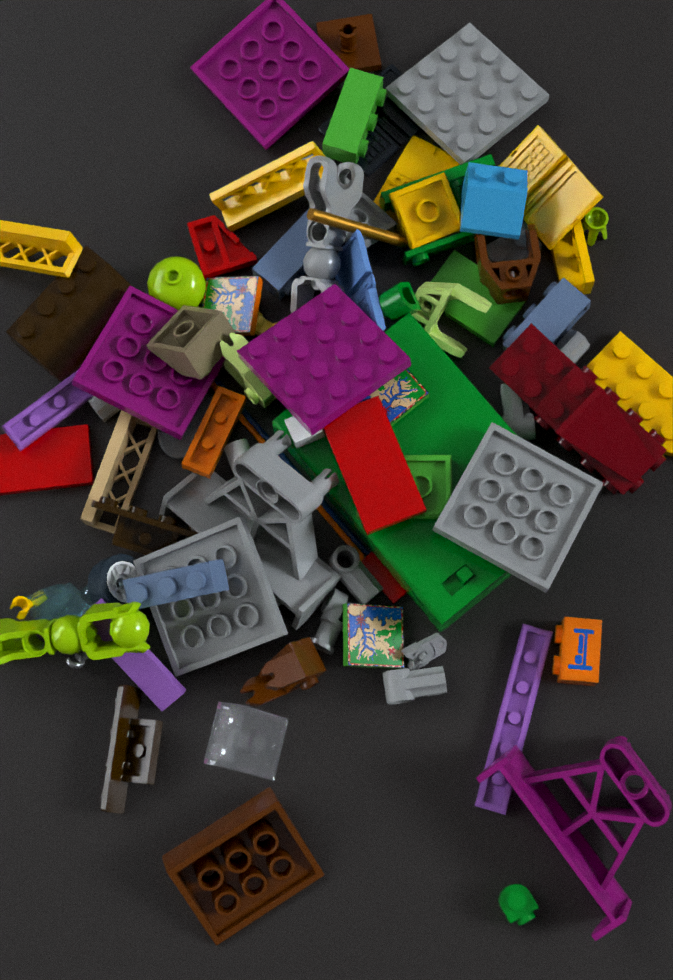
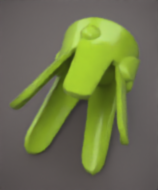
[582,207,609,246]

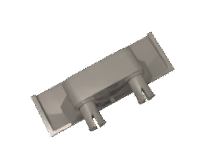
[159,430,341,630]

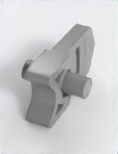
[401,633,447,671]

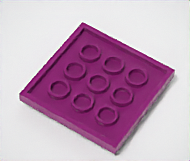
[190,0,349,150]
[237,284,411,436]
[72,286,234,440]

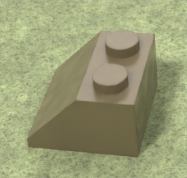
[146,305,236,379]

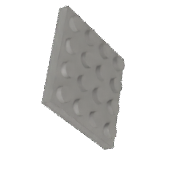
[386,23,549,165]
[432,422,604,593]
[133,516,288,677]

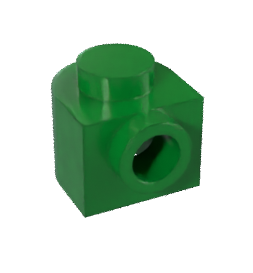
[379,282,421,321]
[499,884,539,926]

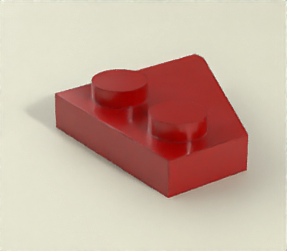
[187,215,258,280]

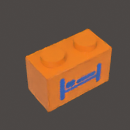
[552,617,602,686]

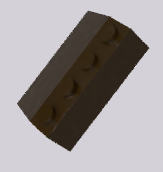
[6,245,133,383]

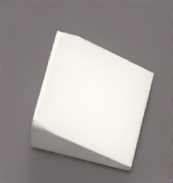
[284,416,325,449]

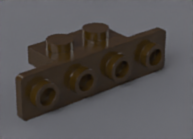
[91,496,198,555]
[100,684,163,814]

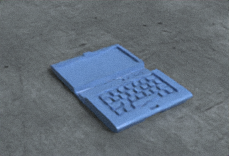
[335,229,386,331]

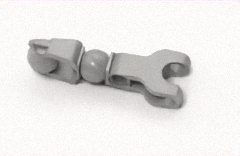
[290,155,364,313]

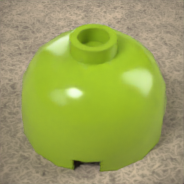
[147,256,206,310]

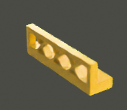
[209,141,325,232]
[0,220,83,278]
[551,220,595,295]

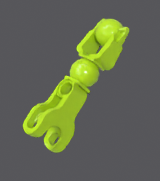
[0,601,151,665]

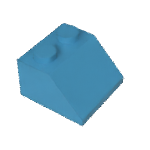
[460,162,527,240]

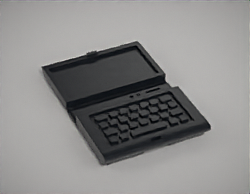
[317,64,422,177]

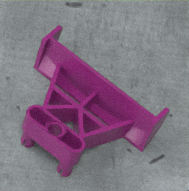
[476,736,672,941]

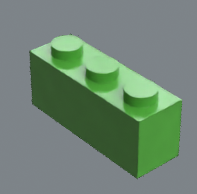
[322,68,387,164]

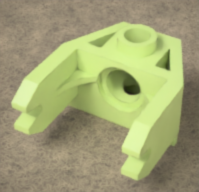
[412,282,492,358]
[220,333,276,408]

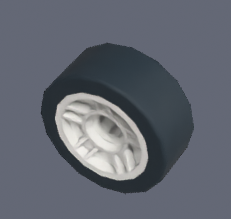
[88,554,138,604]

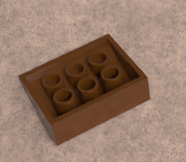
[162,787,325,946]

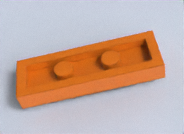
[181,386,247,479]

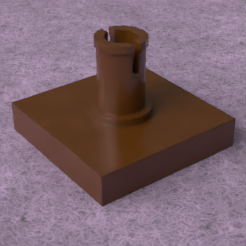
[316,14,381,72]

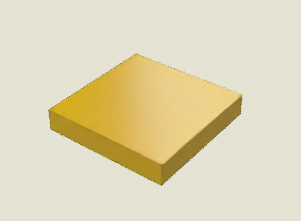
[389,172,461,250]

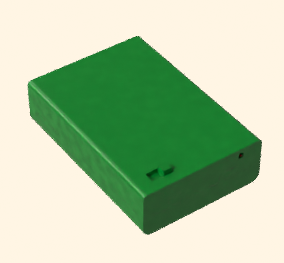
[272,313,516,632]

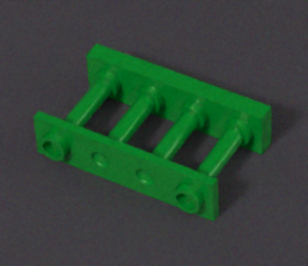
[379,154,496,266]

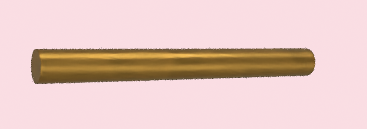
[307,208,408,248]

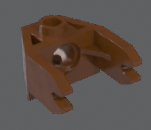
[474,224,541,304]
[240,637,326,707]

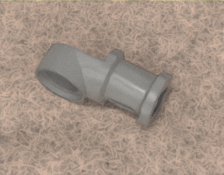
[310,588,348,655]

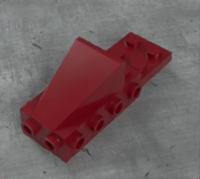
[489,323,667,495]

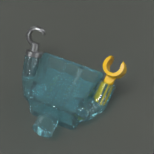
[9,582,94,669]

